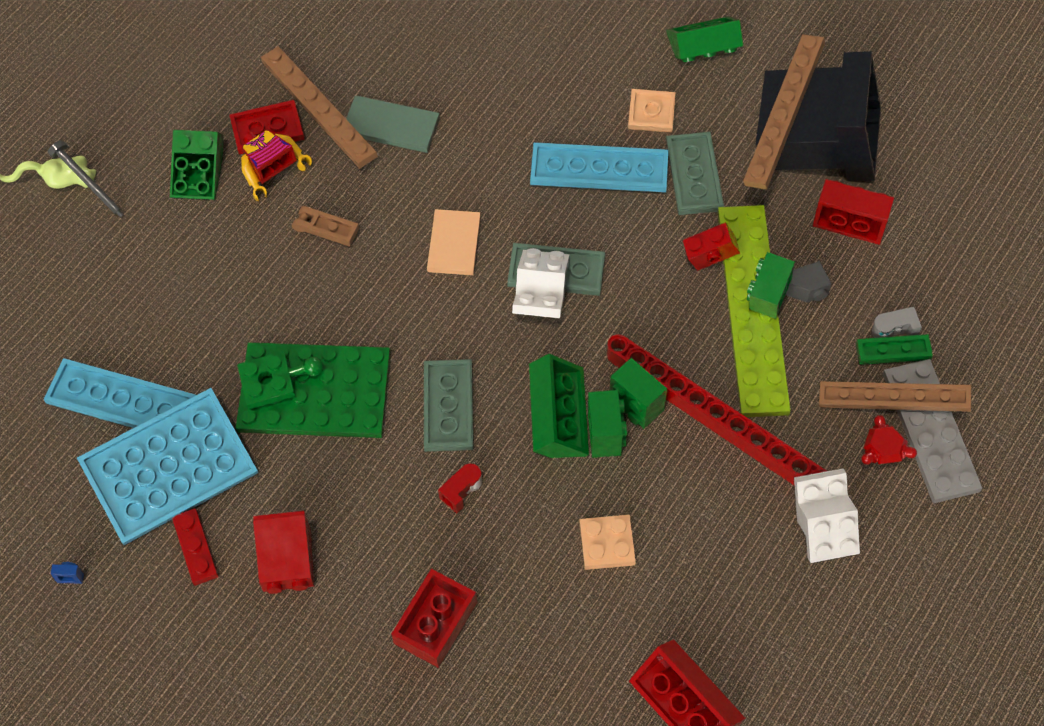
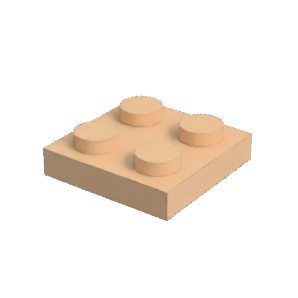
[579,515,636,570]

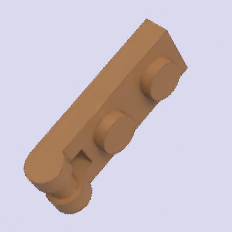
[292,206,359,247]

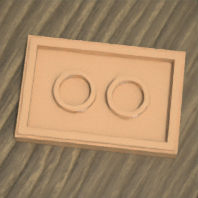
[427,209,481,275]

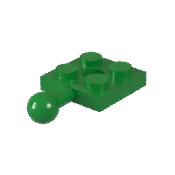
[237,351,323,409]

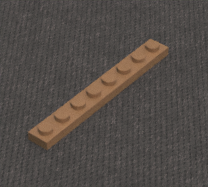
[743,34,825,190]
[260,46,378,169]

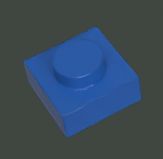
[51,562,84,584]

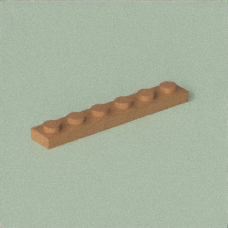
[819,381,971,412]

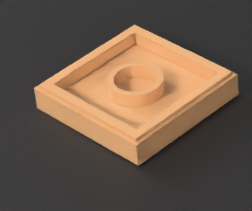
[628,89,676,133]

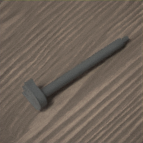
[48,140,124,218]

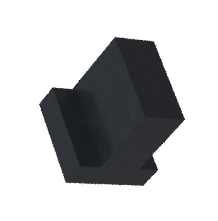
[756,51,881,182]

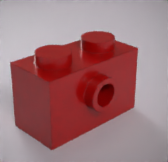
[683,222,740,271]

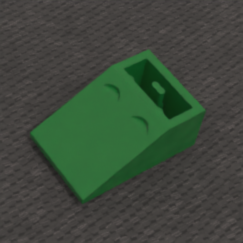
[170,130,224,200]

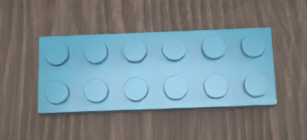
[530,143,668,192]
[44,358,196,428]

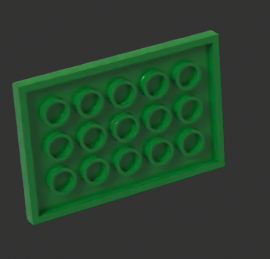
[235,342,390,438]

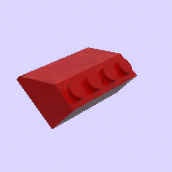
[629,639,746,726]

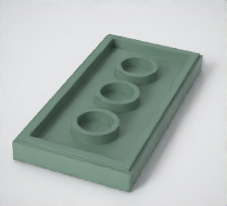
[346,95,440,153]
[666,132,724,215]
[507,243,605,296]
[424,359,473,452]

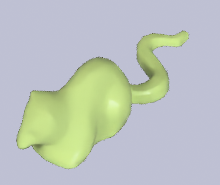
[0,156,96,189]

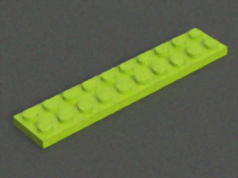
[718,205,790,417]

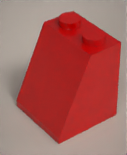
[253,511,314,594]

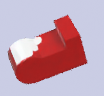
[438,463,482,514]

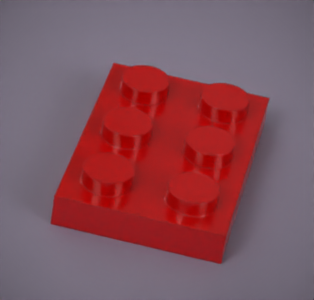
[229,100,304,155]

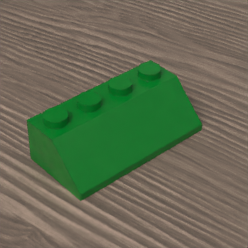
[529,353,589,458]

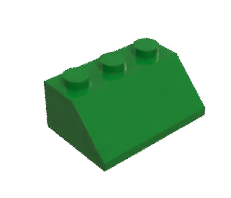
[666,16,743,62]

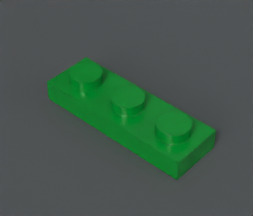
[856,334,933,365]

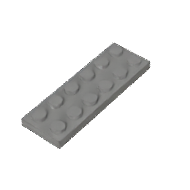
[883,359,982,503]

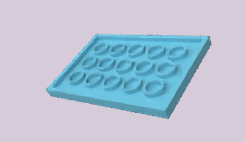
[77,388,258,545]

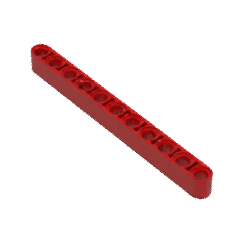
[607,334,827,486]

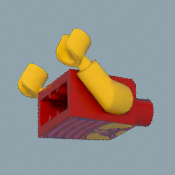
[241,130,312,201]

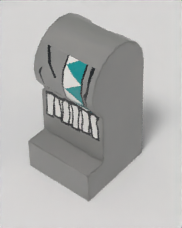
[871,307,922,338]

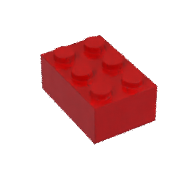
[812,179,894,245]
[391,569,478,668]

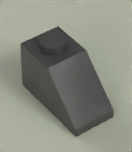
[786,261,832,303]

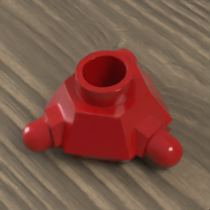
[861,415,917,465]

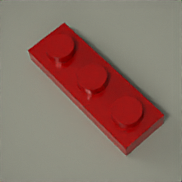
[172,508,218,586]

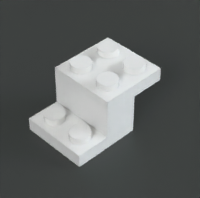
[512,248,569,318]
[794,469,860,563]

